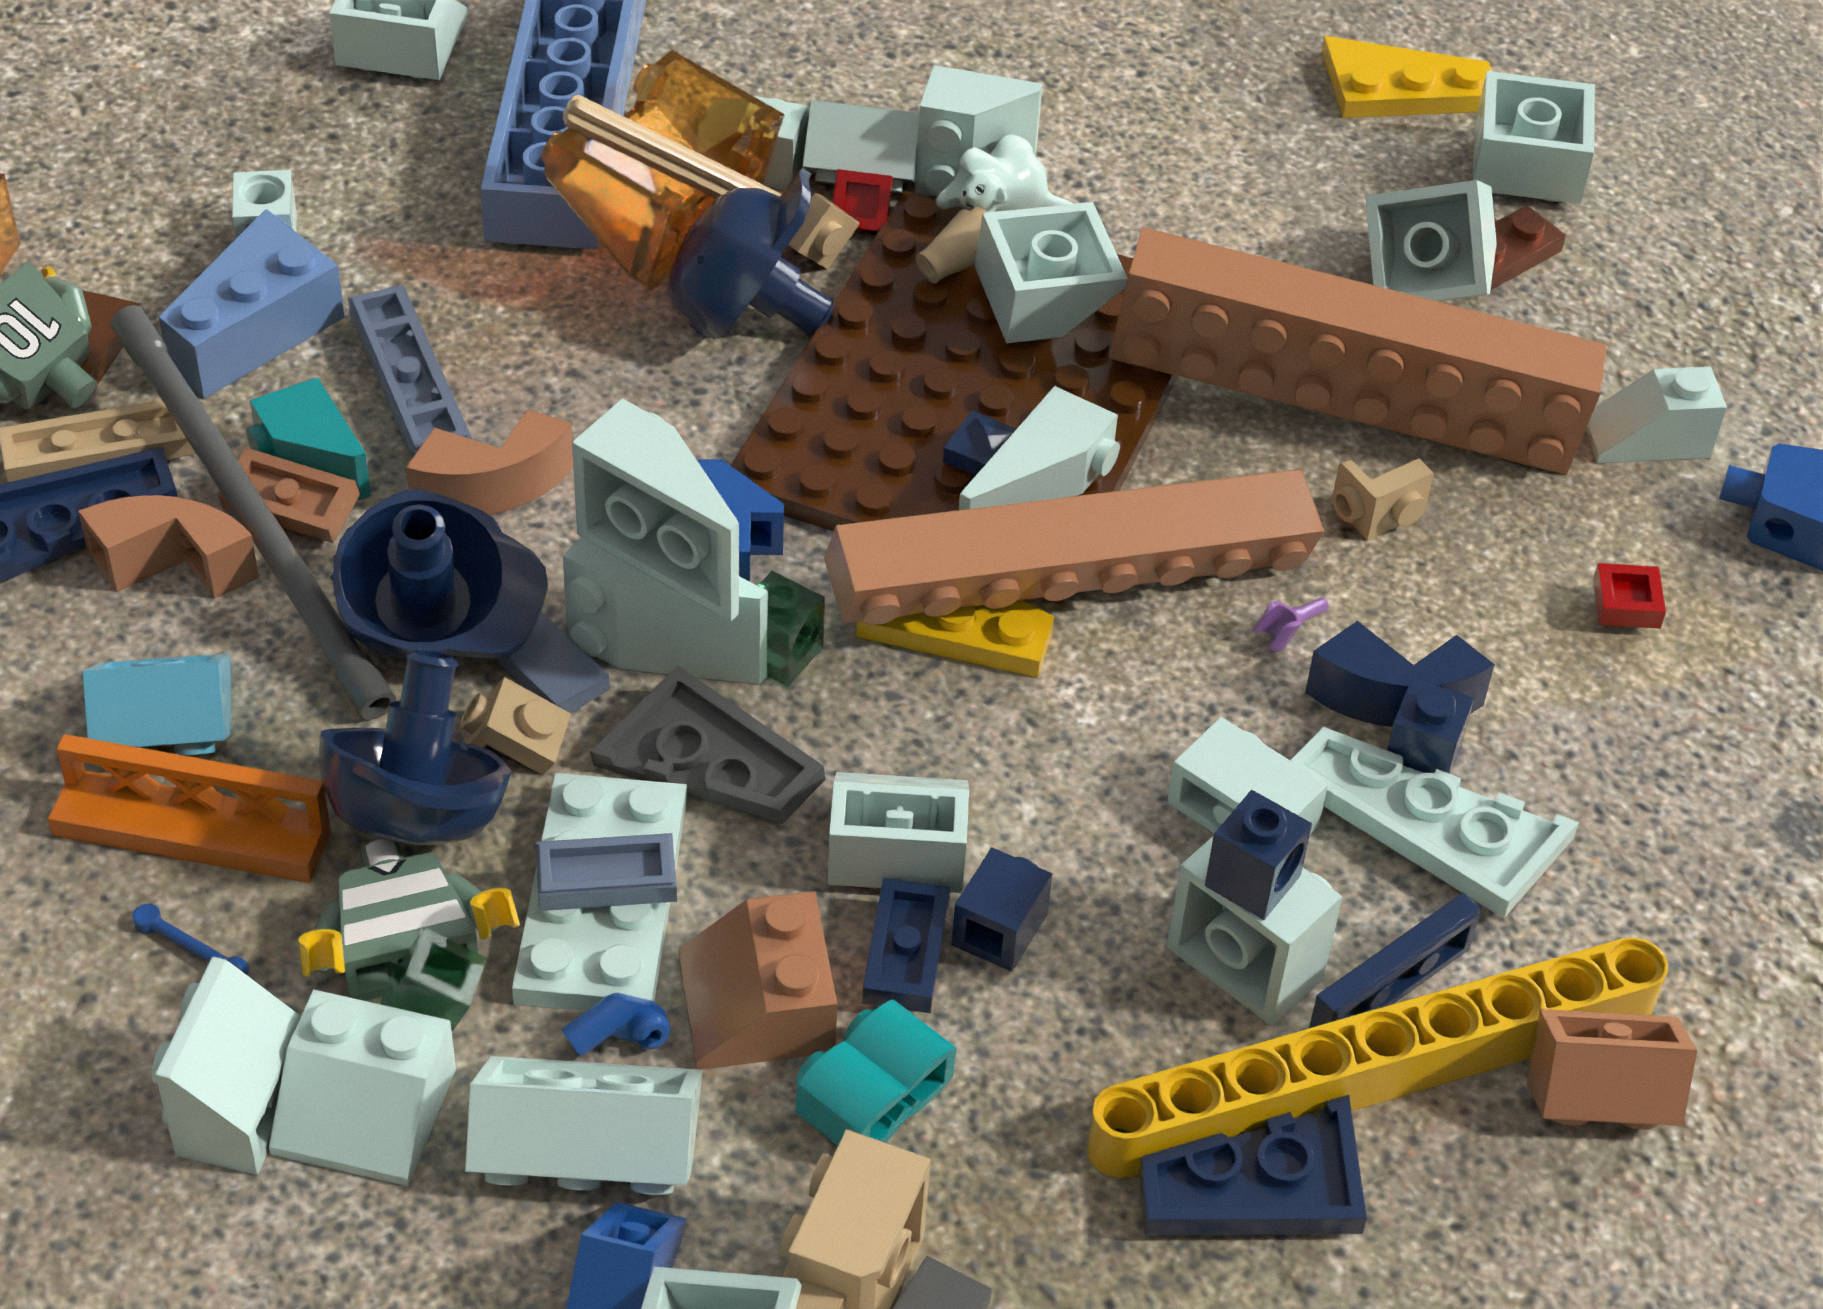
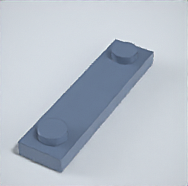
[347,285,472,459]

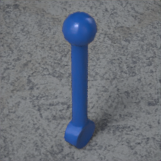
[132,904,249,976]

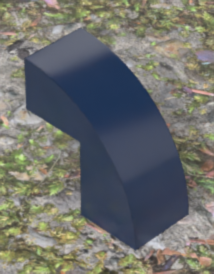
[1305,621,1495,727]

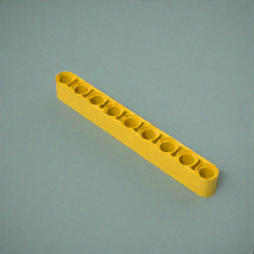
[1087,937,1668,1178]

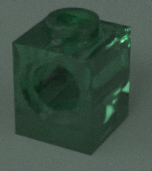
[758,570,825,687]

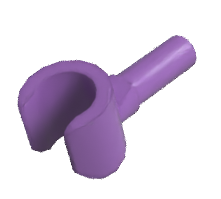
[1252,597,1329,652]

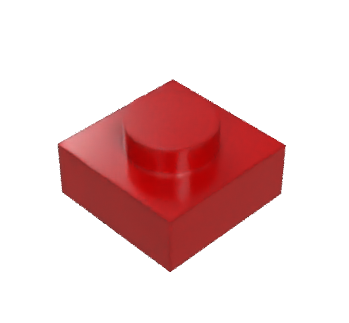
[833,169,894,232]
[1593,563,1666,629]

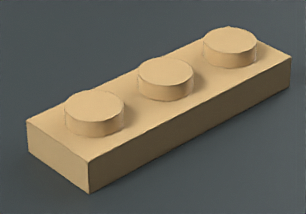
[0,400,194,483]

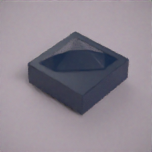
[943,411,1016,476]

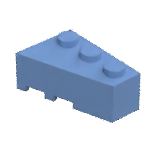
[159,209,345,399]

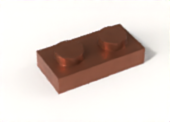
[1490,205,1566,291]

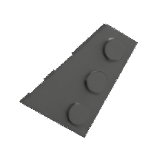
[589,665,826,824]

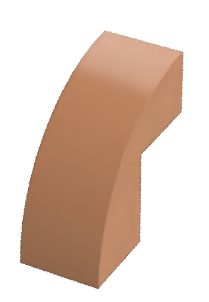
[406,409,573,515]
[78,495,259,599]

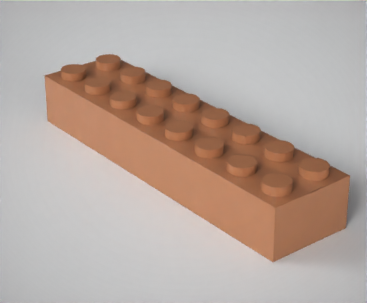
[1109,227,1607,475]

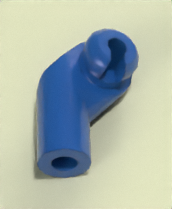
[561,993,671,1057]

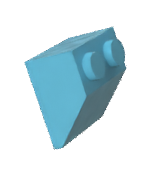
[82,653,231,755]

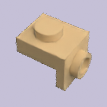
[788,193,860,269]
[1332,458,1434,541]
[460,677,571,775]

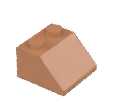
[678,891,837,1070]

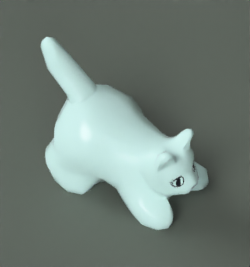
[936,134,1073,212]

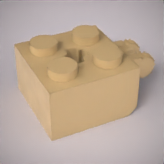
[780,1129,931,1309]

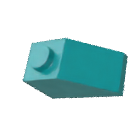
[246,377,371,500]

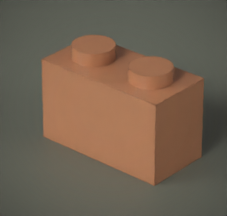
[1527,1009,1698,1130]

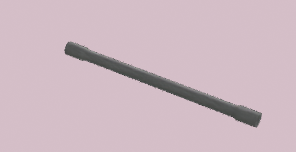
[111,305,396,720]

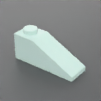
[959,386,1120,510]

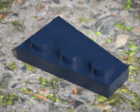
[1139,1095,1367,1235]

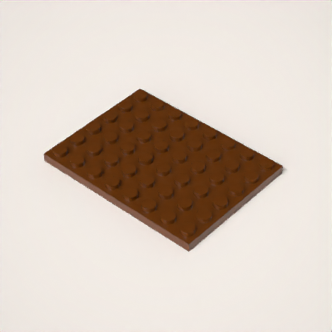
[730,191,1178,605]

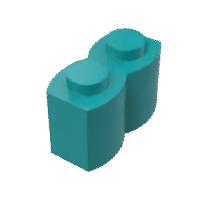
[795,999,957,1146]

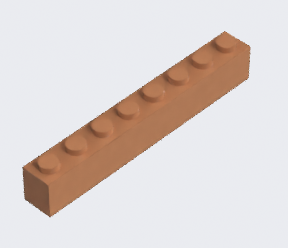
[824,469,1324,625]

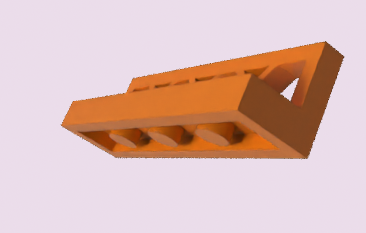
[48,734,331,883]

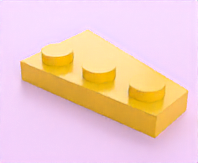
[1321,35,1492,118]
[856,600,1054,678]

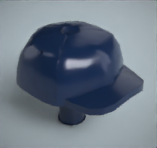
[668,168,834,340]
[330,489,548,662]
[319,649,511,845]

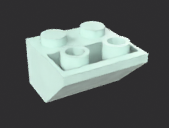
[329,0,468,80]
[828,772,969,893]
[152,957,301,1176]

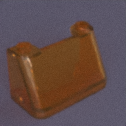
[541,50,785,290]

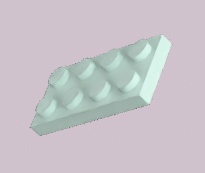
[512,773,687,1011]

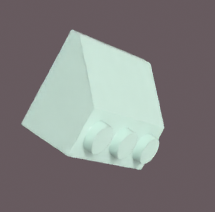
[465,1056,702,1195]

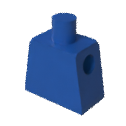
[1719,443,1823,571]

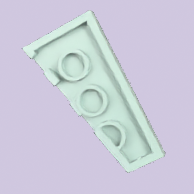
[1290,727,1579,918]

